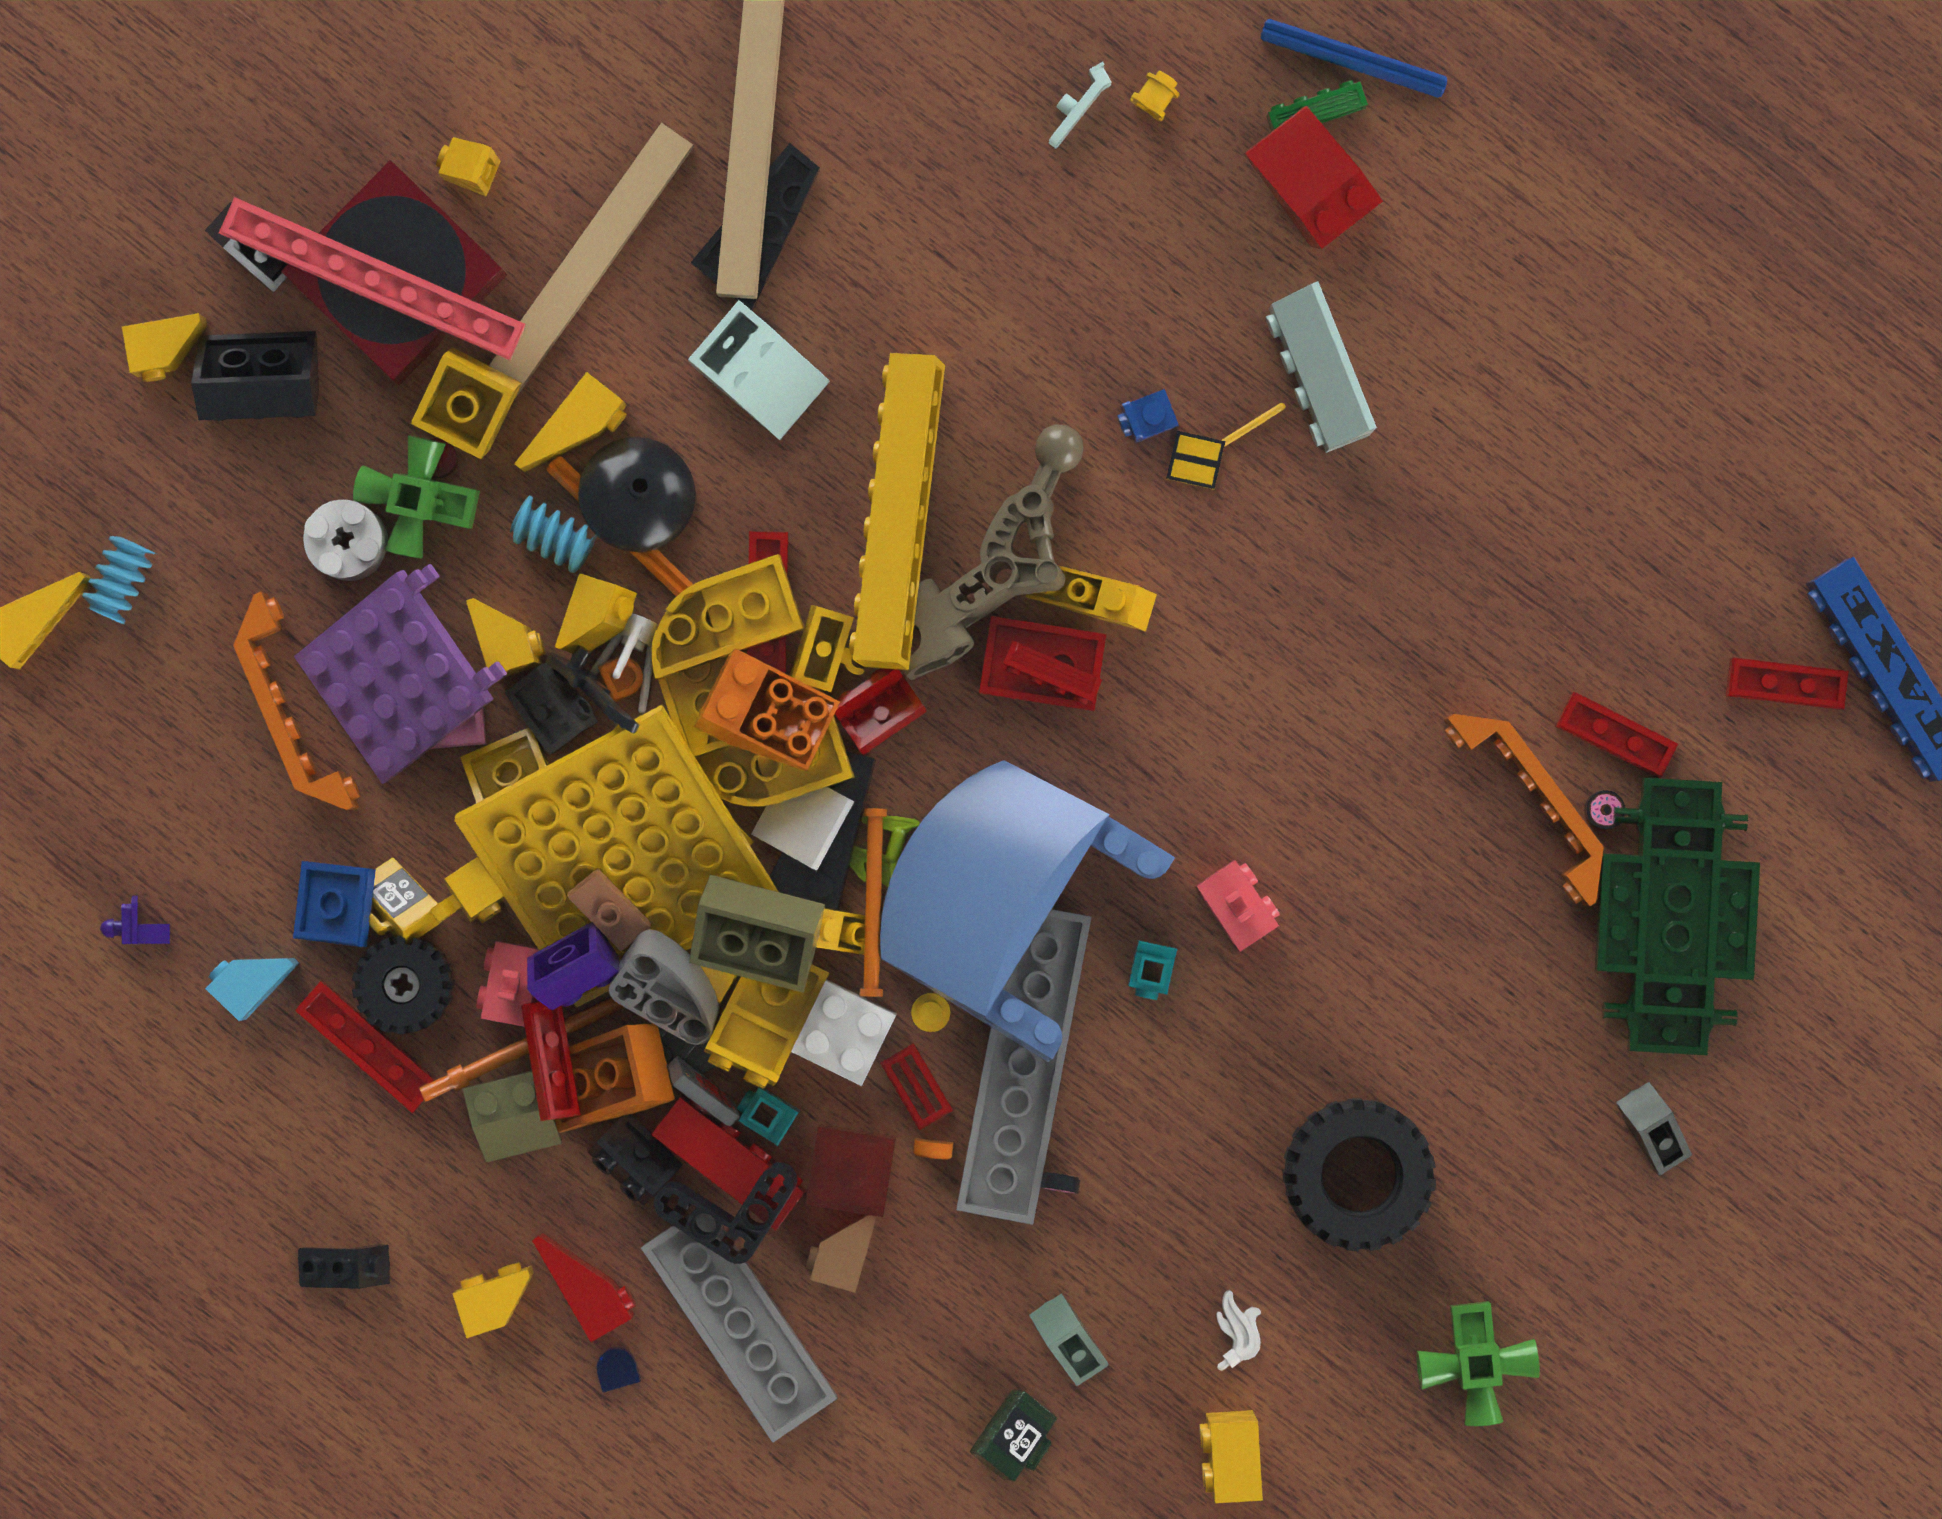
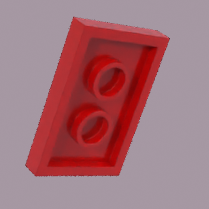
[979,616,1107,712]

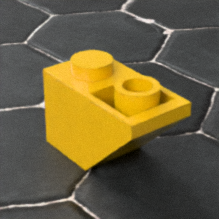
[816,908,865,955]
[452,1262,534,1338]

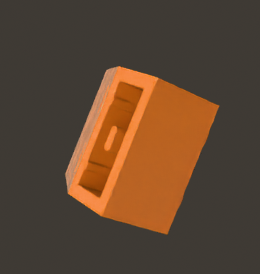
[694,648,840,772]

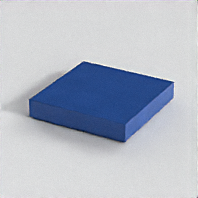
[293,861,376,947]

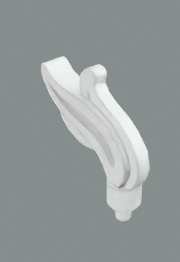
[1216,1290,1261,1371]

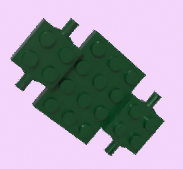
[1595,778,1760,1056]

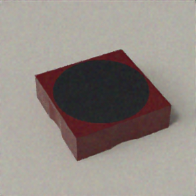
[281,160,507,386]

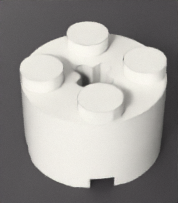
[303,500,388,581]

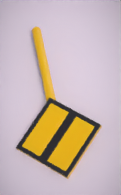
[1166,403,1286,490]

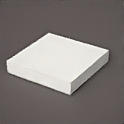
[751,787,854,870]

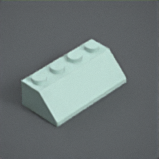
[1266,281,1377,453]

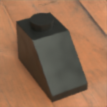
[1616,1082,1692,1176]

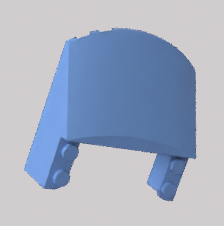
[880,760,1175,1062]

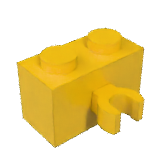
[790,605,864,692]
[430,857,504,924]

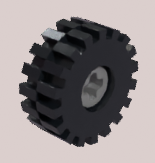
[352,936,455,1034]

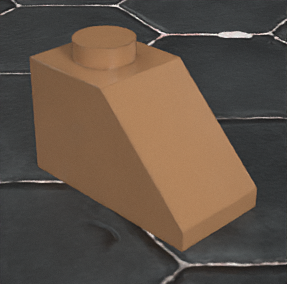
[805,1212,877,1293]

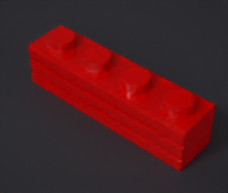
[1003,641,1103,705]

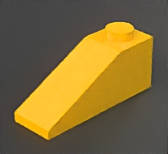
[514,372,627,472]
[0,572,93,670]

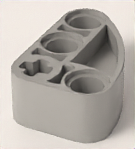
[609,930,720,1045]

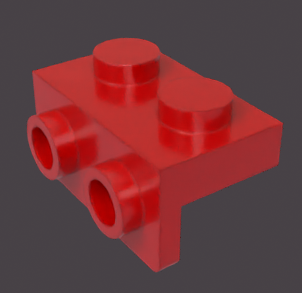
[835,668,927,755]

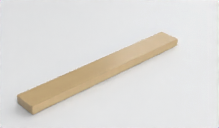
[716,0,785,299]
[489,122,694,399]

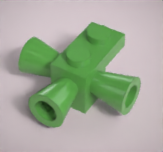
[353,435,480,558]
[1416,1301,1540,1426]

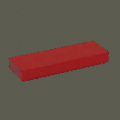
[1726,657,1849,710]
[1555,692,1678,779]
[521,1001,581,1121]

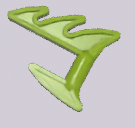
[850,816,920,887]

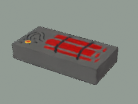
[668,1056,740,1126]

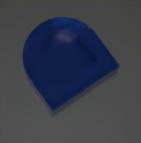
[597,1347,641,1392]

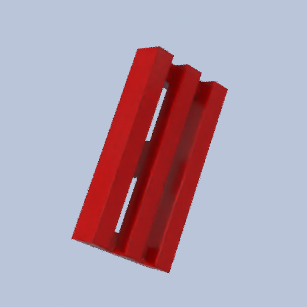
[880,1043,953,1130]

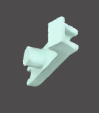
[1049,62,1112,149]

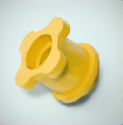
[1130,71,1180,122]

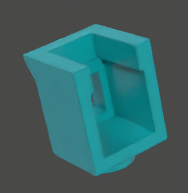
[1128,940,1177,1000]
[737,1087,800,1146]

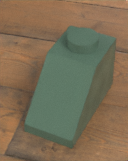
[1029,1293,1109,1386]

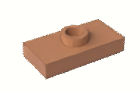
[568,868,651,951]

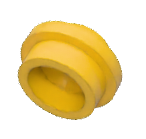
[911,993,950,1032]

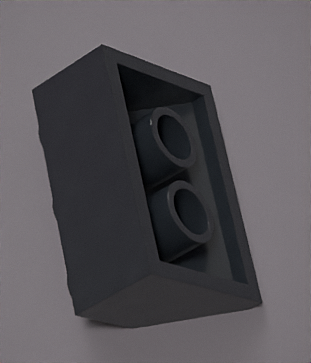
[191,331,319,421]

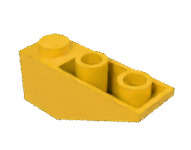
[1026,565,1157,632]

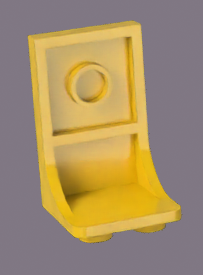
[704,964,829,1089]

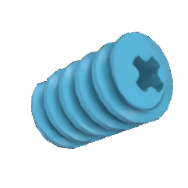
[510,495,597,573]
[82,536,157,624]

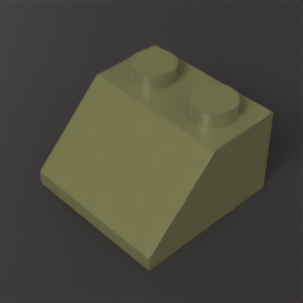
[463,1071,562,1162]

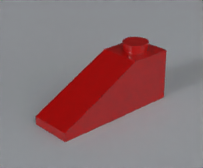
[532,1233,636,1342]

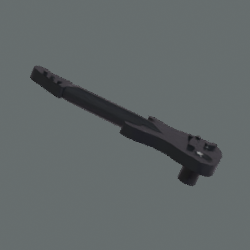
[546,645,640,733]

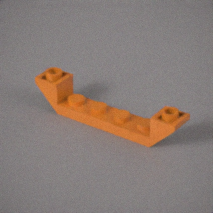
[233,591,361,811]
[1444,714,1604,907]

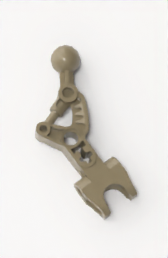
[903,424,1084,680]

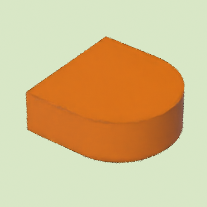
[597,656,643,702]
[913,1138,953,1160]

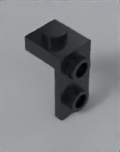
[298,1244,390,1289]

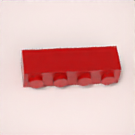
[651,1095,806,1231]

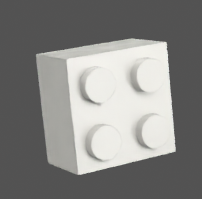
[791,980,897,1086]

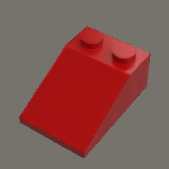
[1244,106,1383,249]

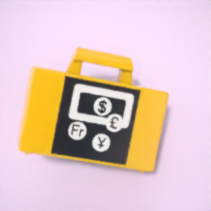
[369,858,442,944]

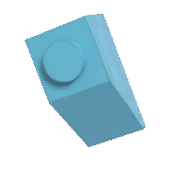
[205,958,300,1021]

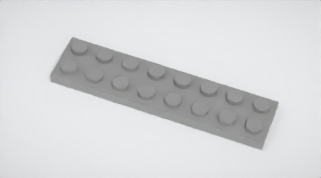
[956,909,1091,1225]

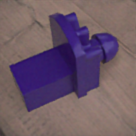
[100,895,170,944]

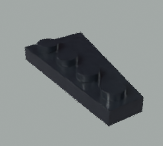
[691,143,820,311]
[769,752,876,911]

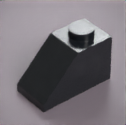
[205,202,288,292]

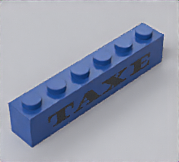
[1806,557,1942,782]

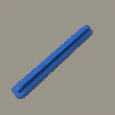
[1261,19,1448,98]

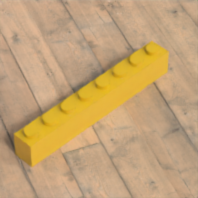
[849,353,945,670]

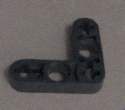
[654,1162,798,1264]

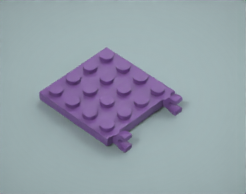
[294,564,507,784]

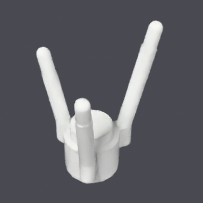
[591,613,658,714]

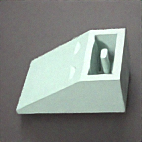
[688,300,830,440]

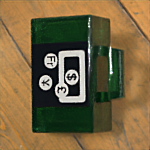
[970,1389,1057,1482]

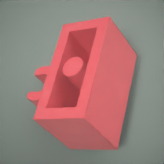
[1195,860,1280,952]
[476,941,539,1027]

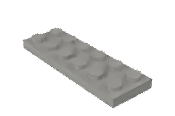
[641,1213,838,1443]

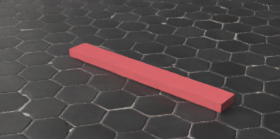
[219,197,526,361]

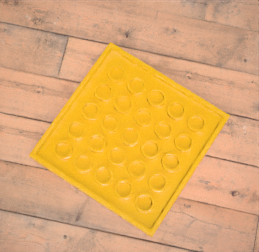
[454,705,779,1007]

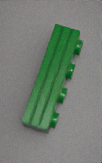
[1266,80,1368,132]

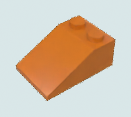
[555,1024,675,1133]

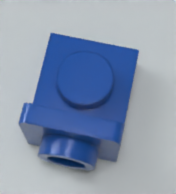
[1117,389,1179,443]

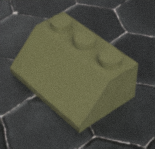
[689,875,825,993]

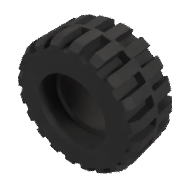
[1282,1098,1436,1252]

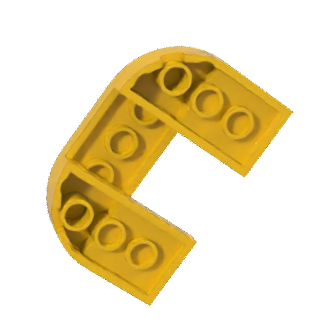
[652,554,854,807]

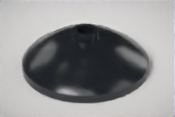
[578,437,696,552]

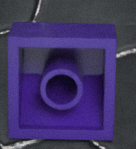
[527,922,620,1010]

